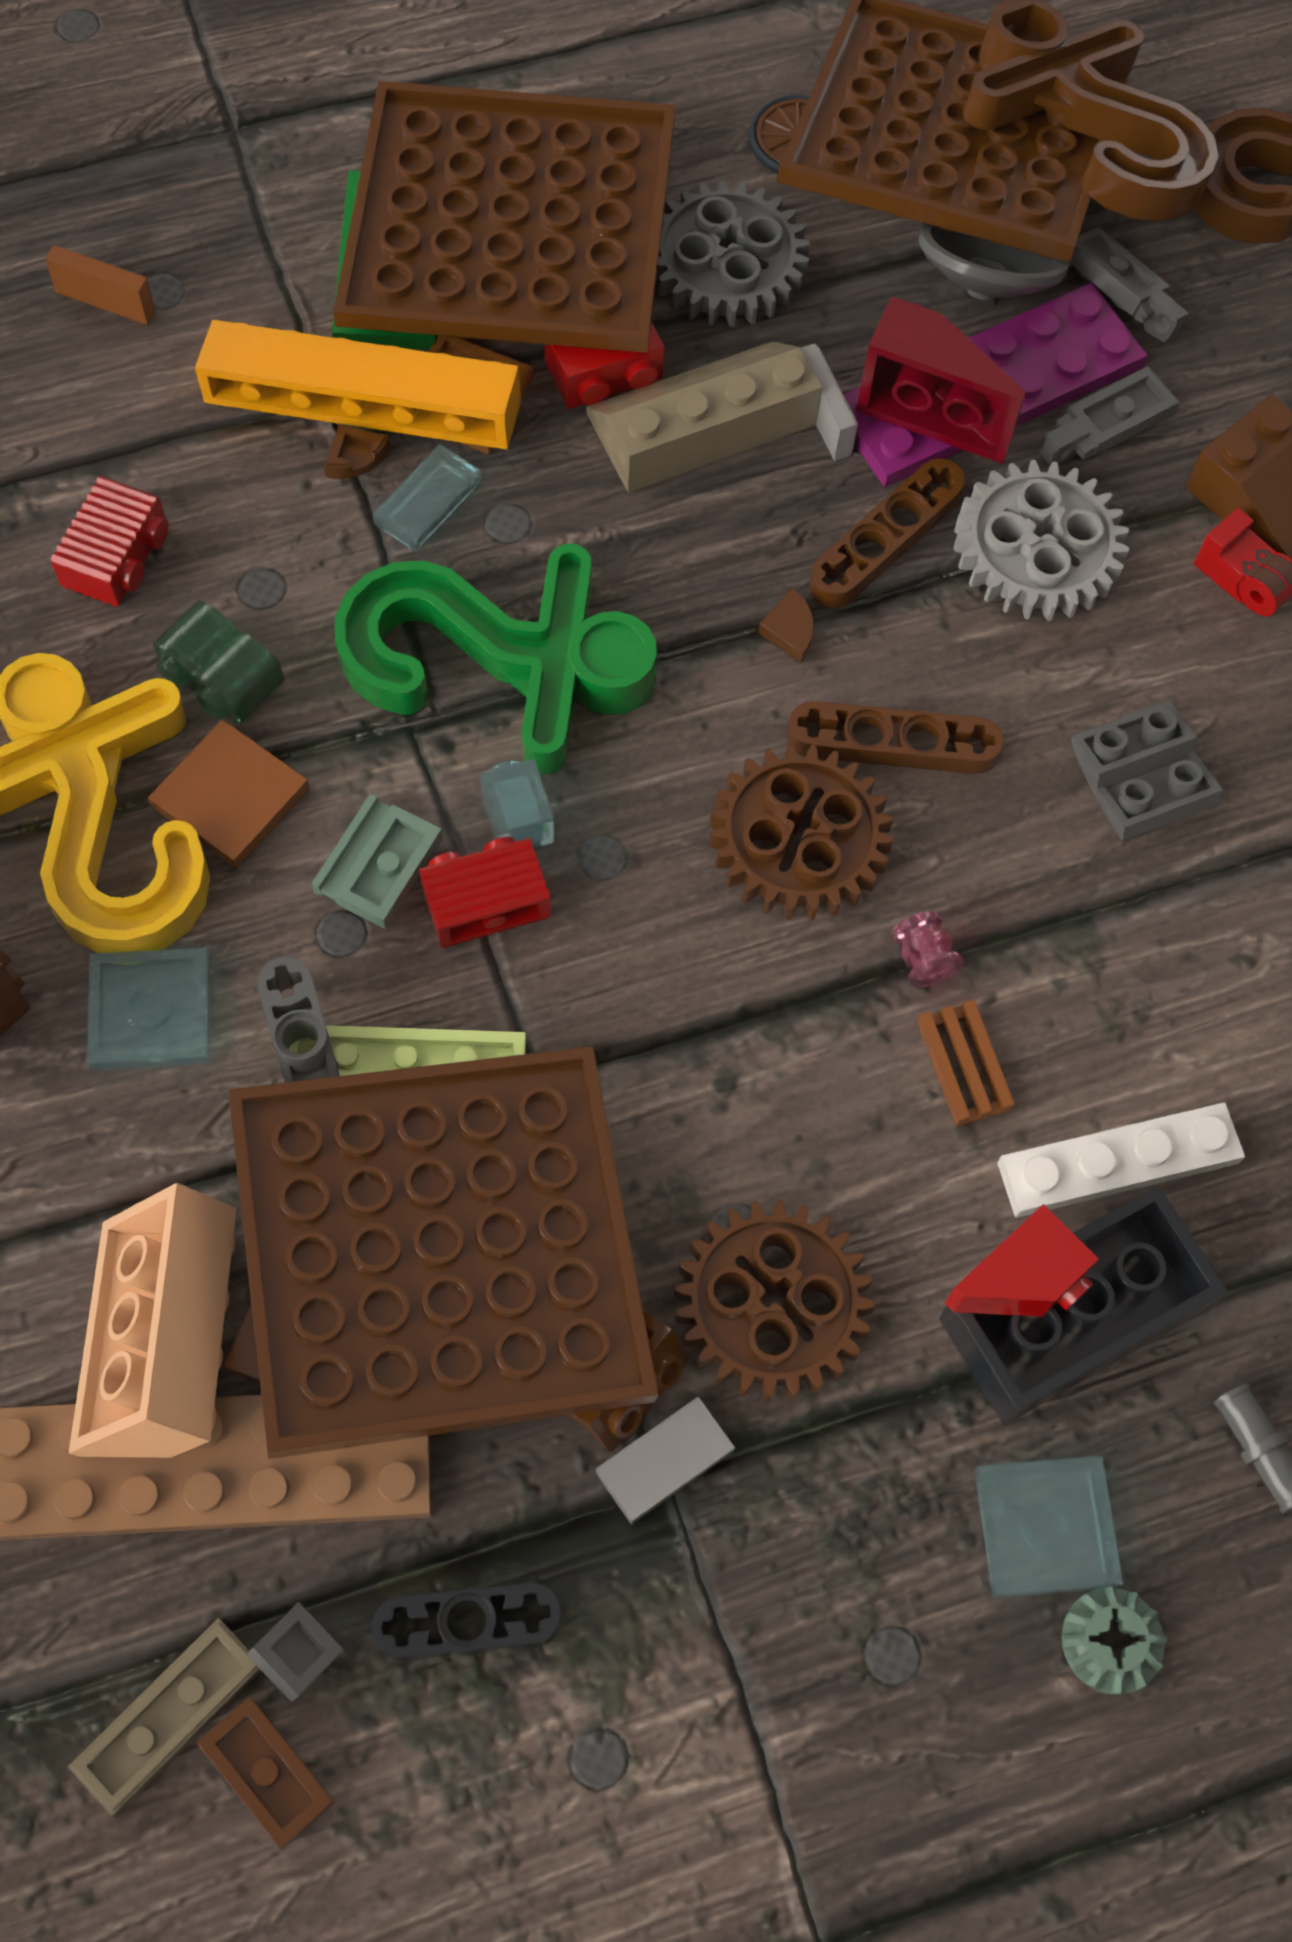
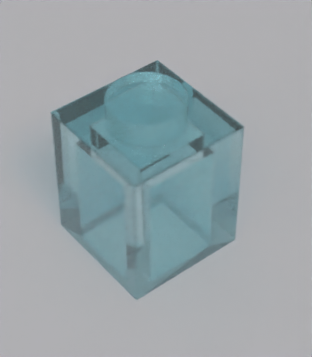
[480,759,554,848]

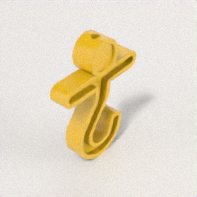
[0,653,211,958]

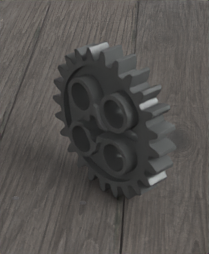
[656,180,810,327]

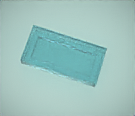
[373,444,482,552]

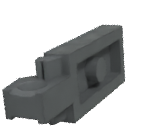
[1070,227,1189,343]
[1039,366,1180,465]

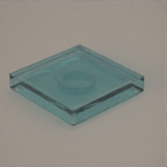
[87,948,210,1070]
[975,1456,1123,1598]

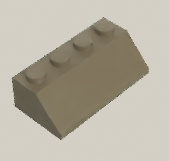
[586,341,822,493]

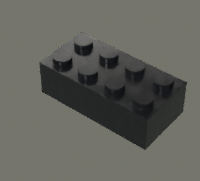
[939,1185,1228,1426]

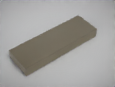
[68,1618,261,1817]

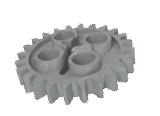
[953,460,1129,621]

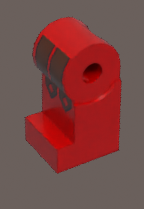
[1193,507,1292,616]

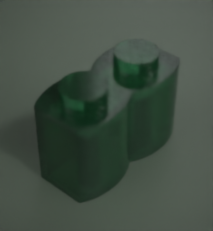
[153,600,285,725]

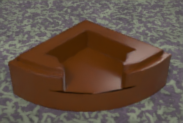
[324,425,391,479]
[758,588,813,663]

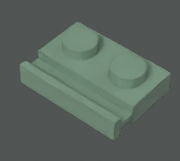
[311,793,443,929]

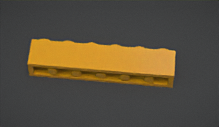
[195,319,521,450]

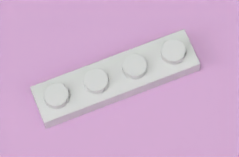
[997,1102,1245,1218]

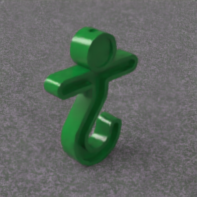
[334,543,657,775]

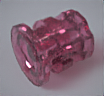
[892,911,964,987]

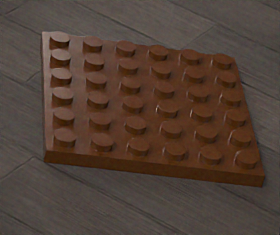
[777,0,1129,263]
[333,81,675,353]
[228,1046,658,1459]

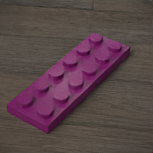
[843,282,1148,488]

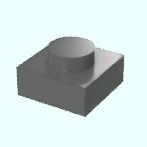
[246,1602,344,1703]

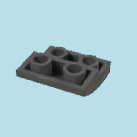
[1071,700,1223,841]

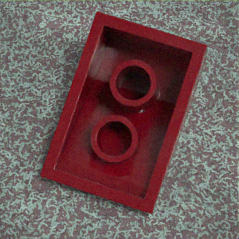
[856,296,1026,464]

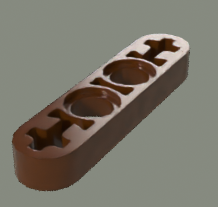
[809,458,965,608]
[787,701,1004,774]

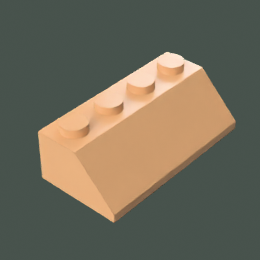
[69,1183,237,1458]

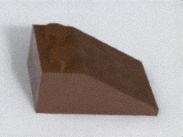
[1185,393,1292,559]

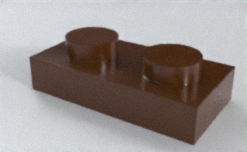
[196,1696,336,1850]

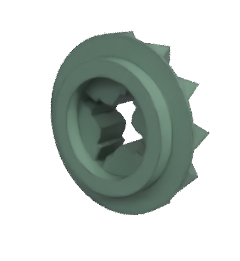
[1062,1586,1168,1695]

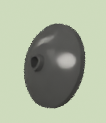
[918,223,1070,301]

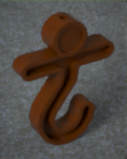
[963,0,1219,221]
[1194,108,1292,244]

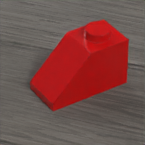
[945,1204,1099,1317]

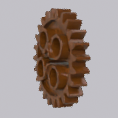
[709,744,894,921]
[674,1200,875,1402]

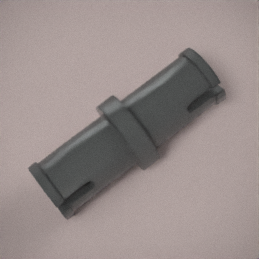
[1214,1383,1292,1514]

